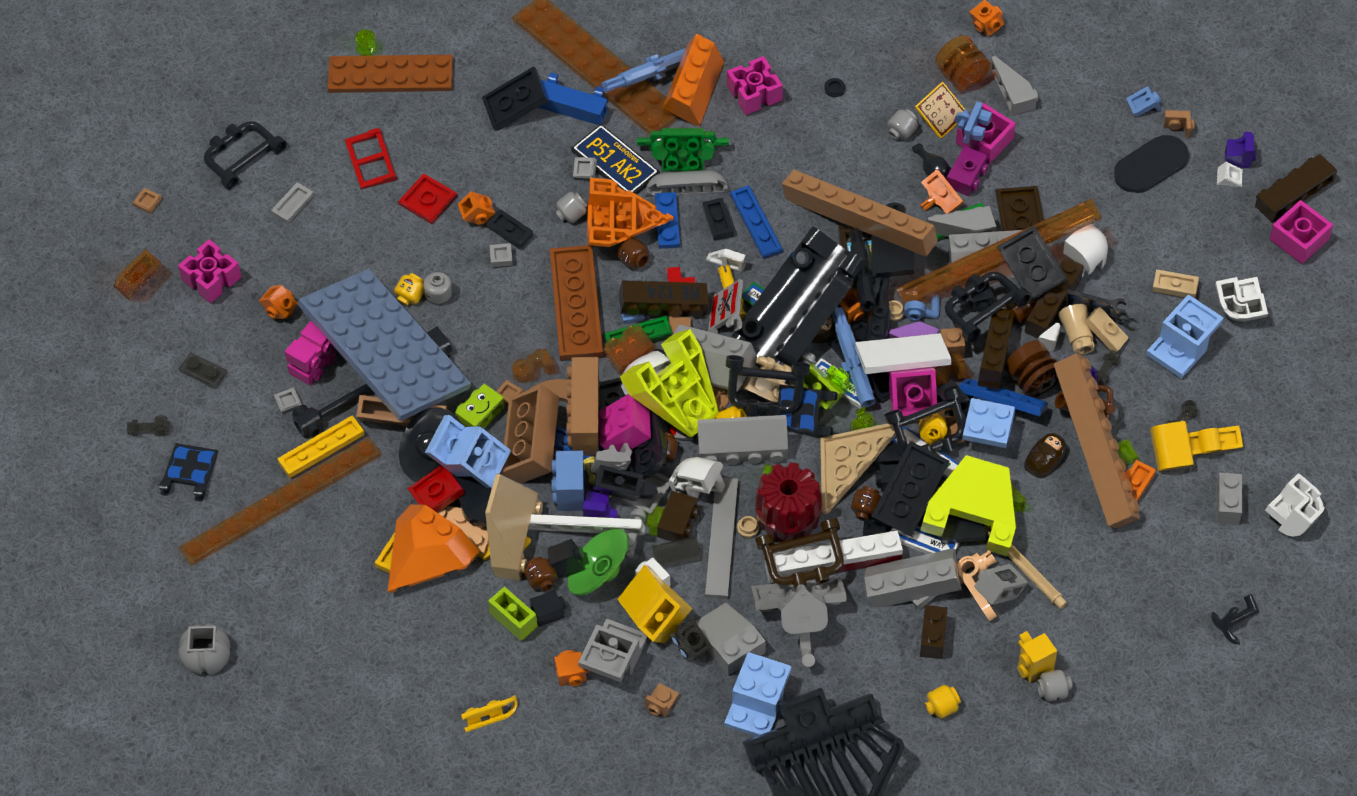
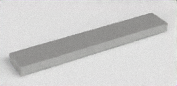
[705,478,738,599]

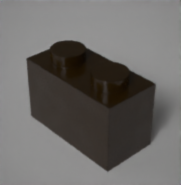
[657,491,700,545]
[920,605,948,659]

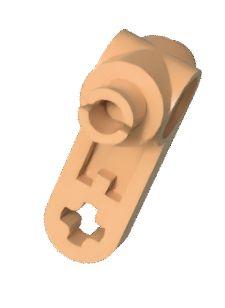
[957,550,997,621]

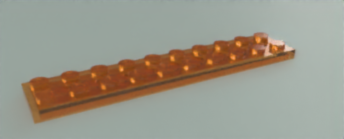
[512,0,679,135]

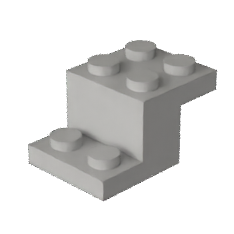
[578,619,648,682]

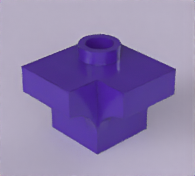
[1225,132,1256,168]
[583,491,618,518]

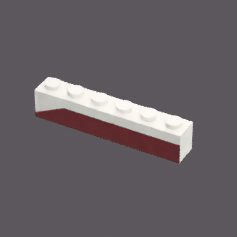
[765,531,903,584]

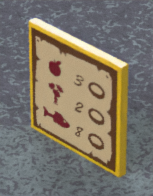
[915,82,965,138]

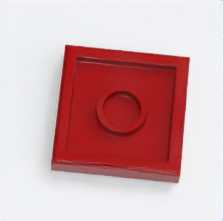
[398,173,457,224]
[408,465,465,513]

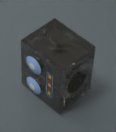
[669,619,712,661]

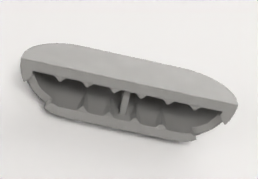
[645,170,729,197]

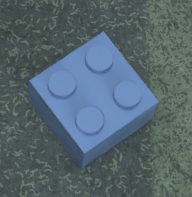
[552,451,584,511]

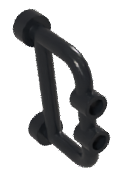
[204,121,287,190]
[945,272,1032,343]
[726,355,810,416]
[884,386,966,454]

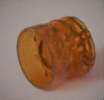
[935,35,991,91]

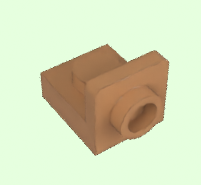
[1163,110,1195,139]
[645,683,679,717]

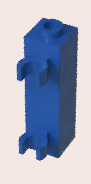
[538,72,608,125]

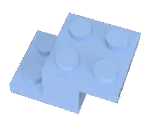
[1146,294,1224,379]
[962,396,1016,448]
[425,415,511,488]
[724,652,792,736]

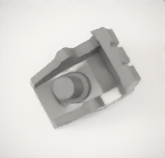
[590,443,632,473]

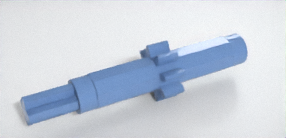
[601,48,686,93]
[831,307,876,407]

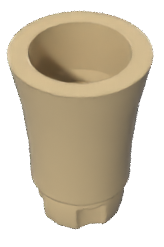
[1058,304,1095,355]

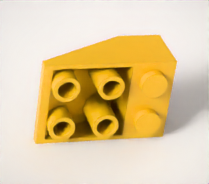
[618,564,692,643]

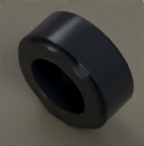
[824,78,845,98]

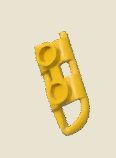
[461,695,518,732]

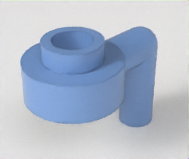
[904,295,940,321]

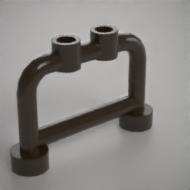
[755,518,844,590]

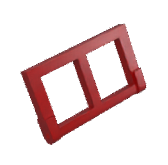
[345,128,397,190]

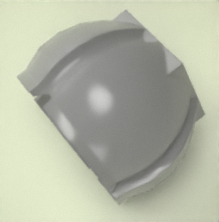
[178,623,231,675]

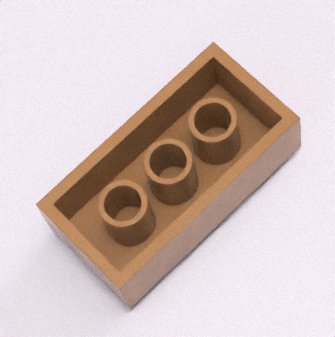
[567,357,599,456]
[501,385,559,484]

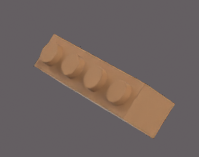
[356,395,449,427]

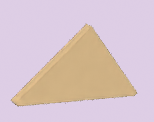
[820,424,903,514]

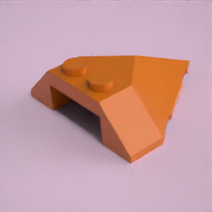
[586,178,674,247]
[388,504,480,593]

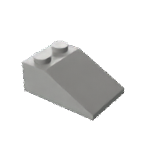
[689,603,766,676]

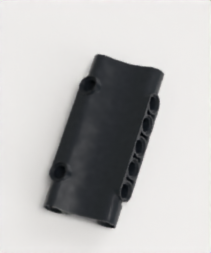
[731,226,866,369]

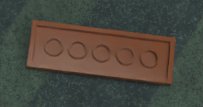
[328,54,453,93]
[550,245,603,360]

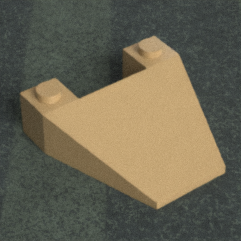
[485,474,543,581]

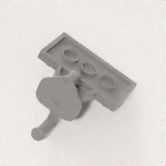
[751,577,846,667]

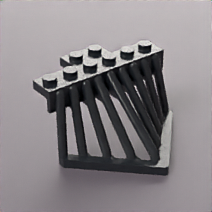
[743,688,905,796]

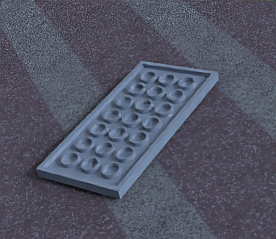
[298,269,471,421]

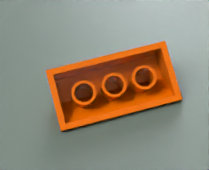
[662,33,724,126]

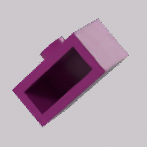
[947,146,989,197]

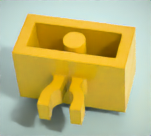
[1017,631,1057,683]

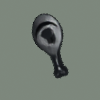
[911,143,950,177]

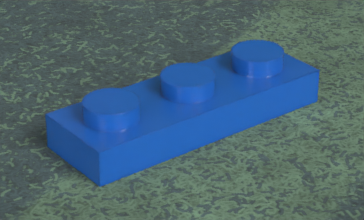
[655,192,680,249]

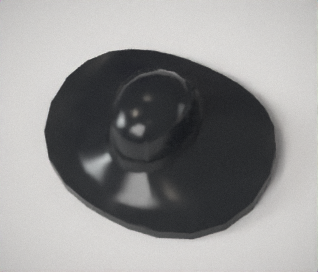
[399,407,462,482]

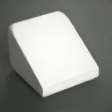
[1217,162,1243,187]
[1038,323,1060,351]

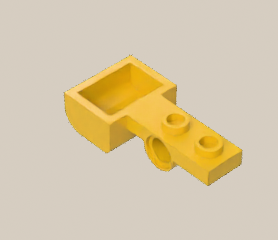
[1150,421,1243,472]

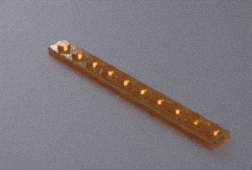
[896,198,1102,305]
[179,437,381,566]

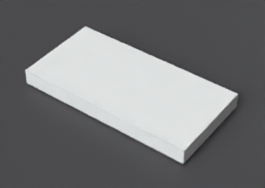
[855,333,951,374]

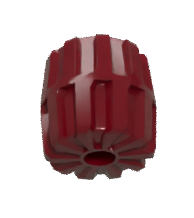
[755,462,822,542]

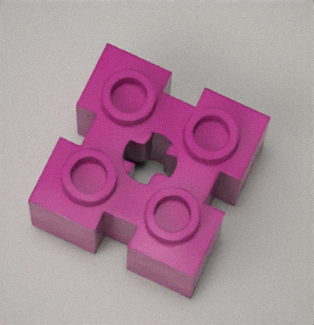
[727,56,783,115]
[178,239,241,304]
[285,321,336,386]

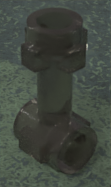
[1096,350,1121,385]
[1165,400,1198,424]
[127,415,170,437]

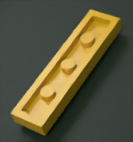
[277,415,365,479]

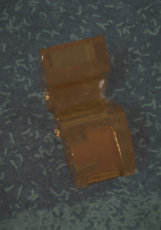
[512,348,555,383]
[933,352,969,386]

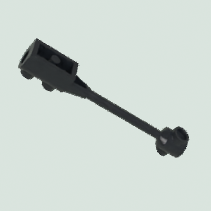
[865,202,906,341]
[292,326,452,437]

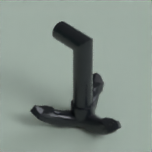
[1211,593,1259,645]

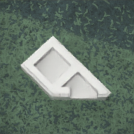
[706,249,746,272]

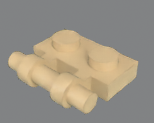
[743,355,792,402]

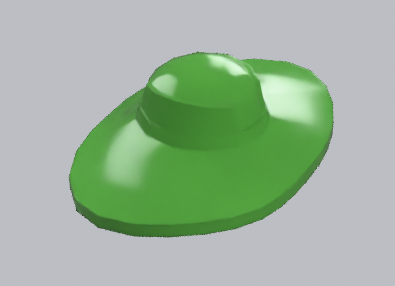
[568,529,629,596]

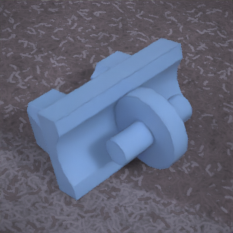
[955,102,992,144]

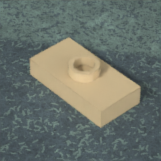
[1152,269,1199,298]
[1084,306,1129,354]

